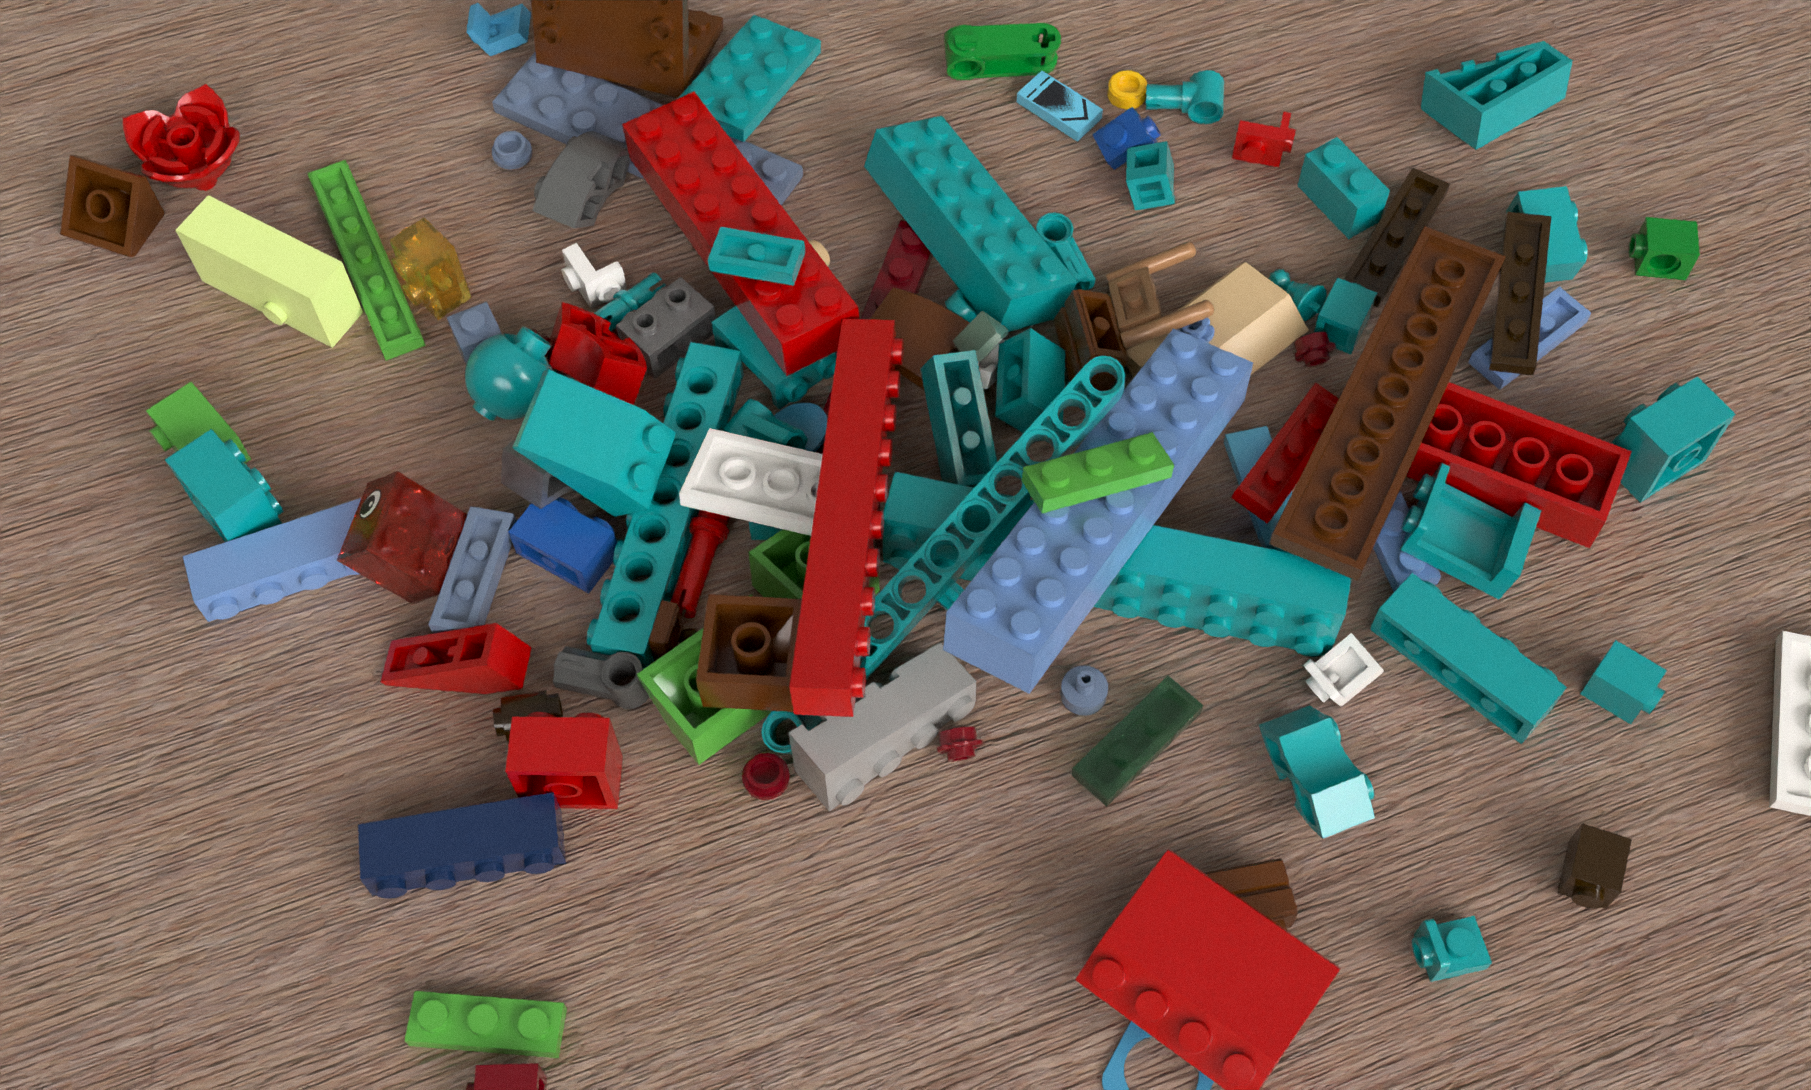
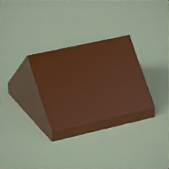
[60,155,165,257]

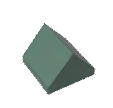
[953,311,1009,364]

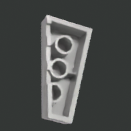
[789,642,977,812]

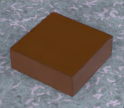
[649,600,684,661]

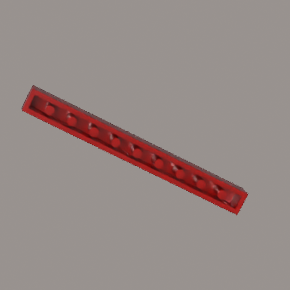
[789,319,904,717]

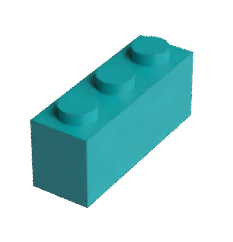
[920,350,1001,488]

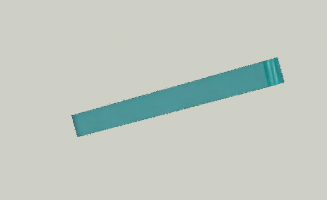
[761,356,1125,754]

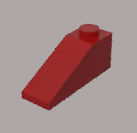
[380,623,532,694]

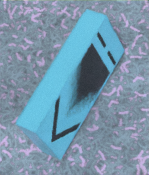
[1016,71,1103,142]

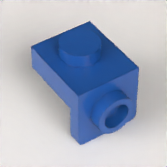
[1092,107,1161,170]

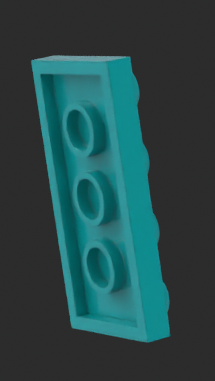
[678,15,821,142]

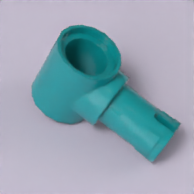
[1146,70,1224,124]

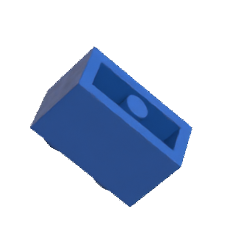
[508,497,617,594]

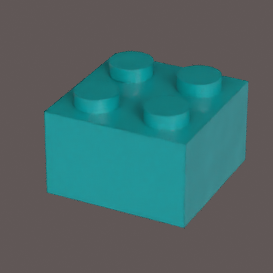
[1611,376,1736,503]
[165,429,284,542]

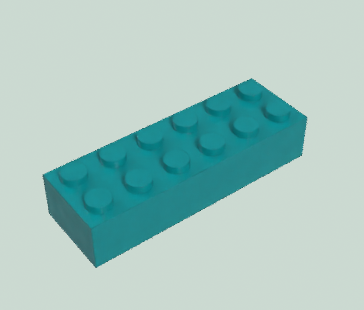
[864,116,1077,332]

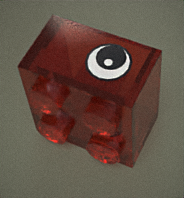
[336,471,468,603]

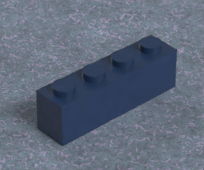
[358,792,566,898]

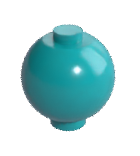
[465,326,552,421]

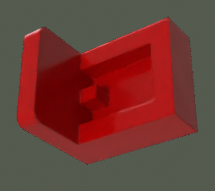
[1232,111,1296,168]

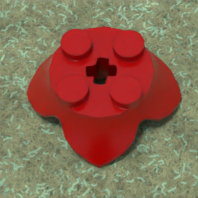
[122,83,240,191]

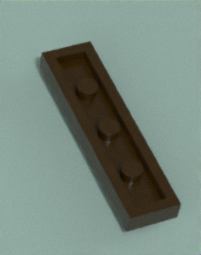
[1343,168,1450,308]
[1489,212,1551,375]

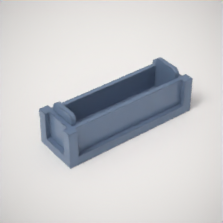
[428,506,516,633]

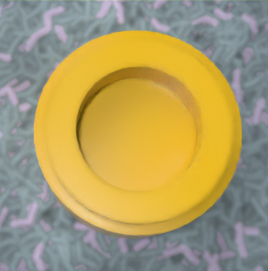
[1107,70,1147,110]

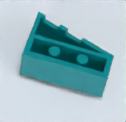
[1421,41,1573,150]

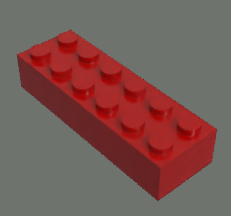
[1406,382,1632,548]

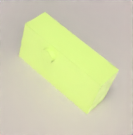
[175,195,363,348]

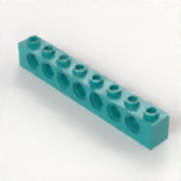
[587,342,744,669]

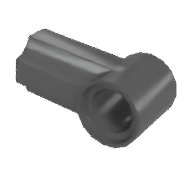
[553,646,649,709]

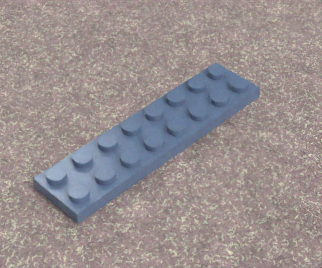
[492,52,803,206]

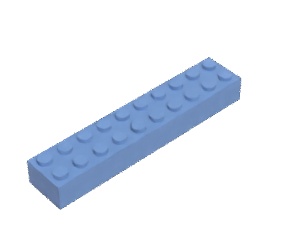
[943,328,1253,694]

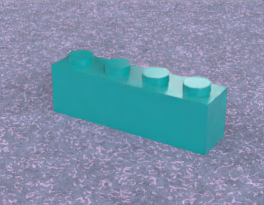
[1370,573,1567,744]

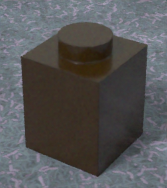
[1557,823,1632,909]

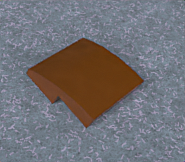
[870,287,969,390]

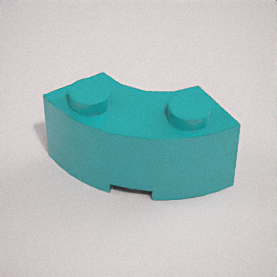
[1259,705,1375,839]

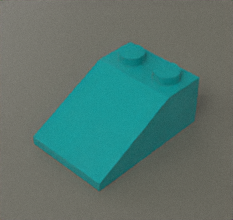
[512,370,676,517]

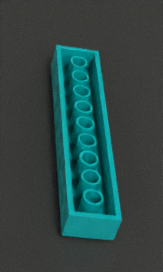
[882,472,1351,657]

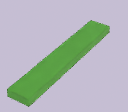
[307,160,426,361]

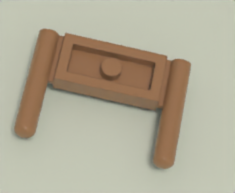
[1106,242,1214,349]

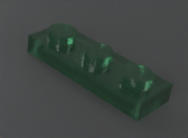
[1071,676,1204,807]

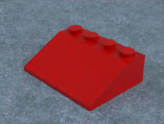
[1075,849,1341,1090]

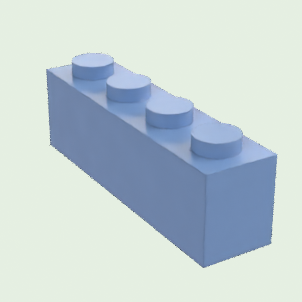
[183,498,384,622]

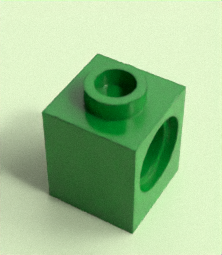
[1628,217,1700,280]

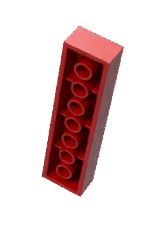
[622,91,859,376]

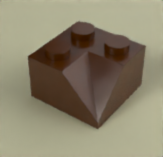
[696,594,802,712]

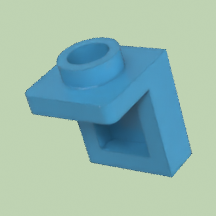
[467,3,531,57]

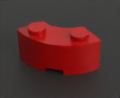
[548,302,647,405]

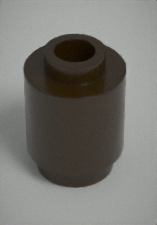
[493,690,563,744]

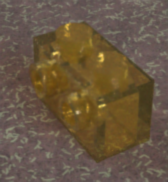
[390,217,472,320]

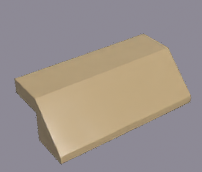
[1126,262,1309,377]

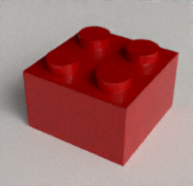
[505,712,623,809]

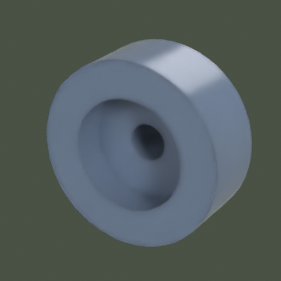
[1060,665,1108,716]

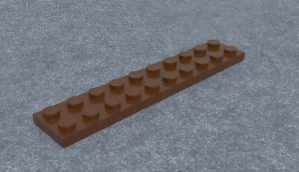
[1269,226,1506,581]

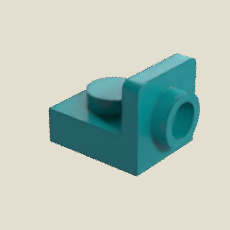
[1412,916,1492,982]

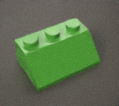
[637,595,772,765]

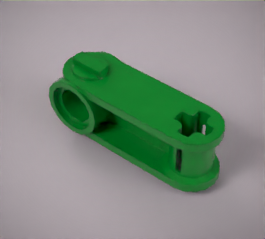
[943,23,1061,80]

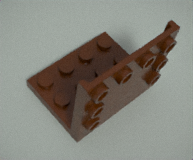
[531,0,723,98]

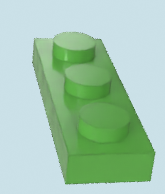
[1022,432,1174,514]
[404,991,567,1058]

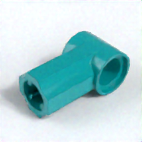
[1036,212,1096,290]
[721,398,808,450]

